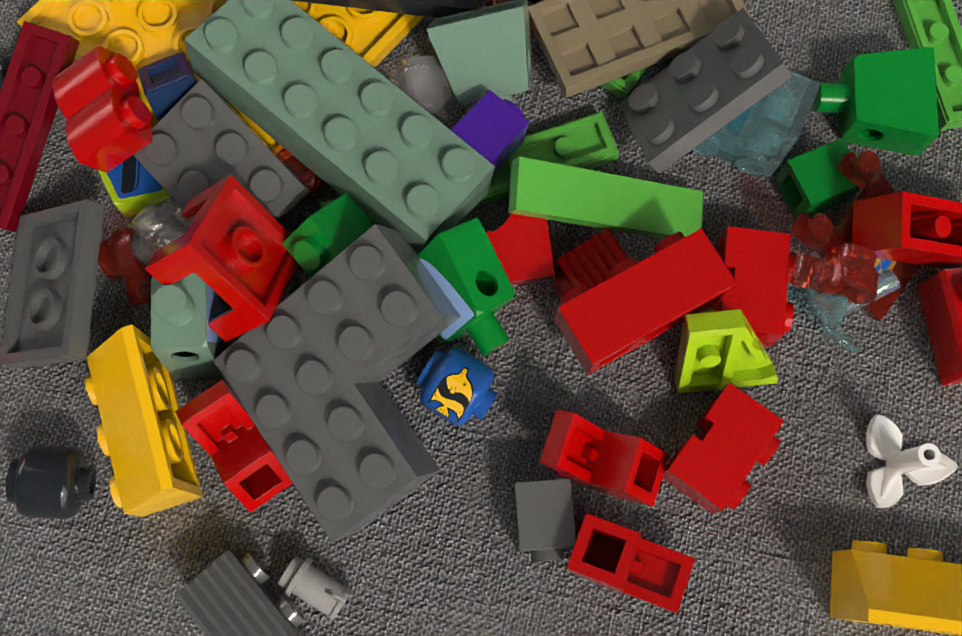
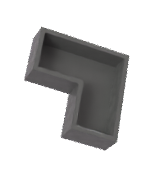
[213,224,461,543]

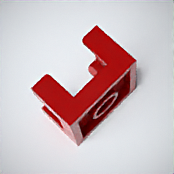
[145,174,298,342]

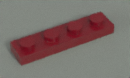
[0,21,80,232]

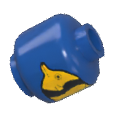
[415,347,498,426]

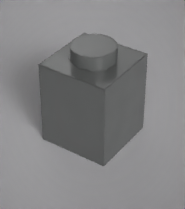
[513,479,576,562]

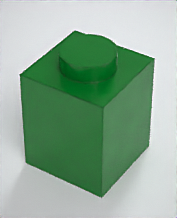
[774,138,866,223]
[282,192,373,278]

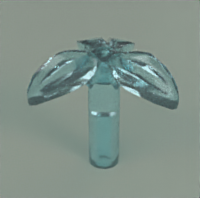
[806,269,900,352]

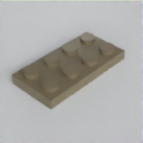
[528,0,752,98]

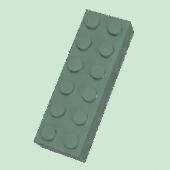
[184,0,495,256]

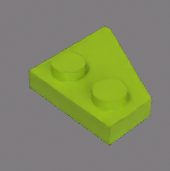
[673,309,778,394]

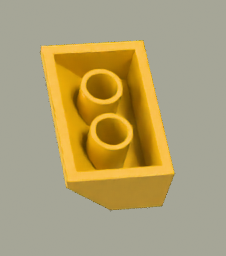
[85,325,203,517]
[829,540,962,636]

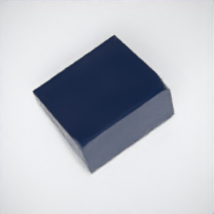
[137,52,197,121]

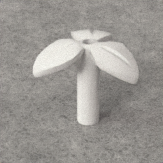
[865,414,958,508]

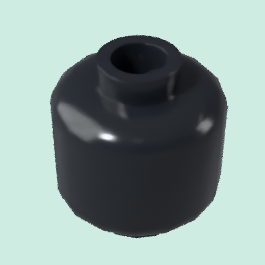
[6,446,97,519]

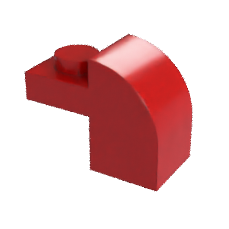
[175,379,293,512]
[539,410,669,507]
[567,513,696,614]

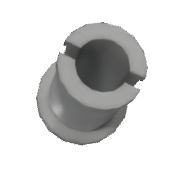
[278,555,353,621]

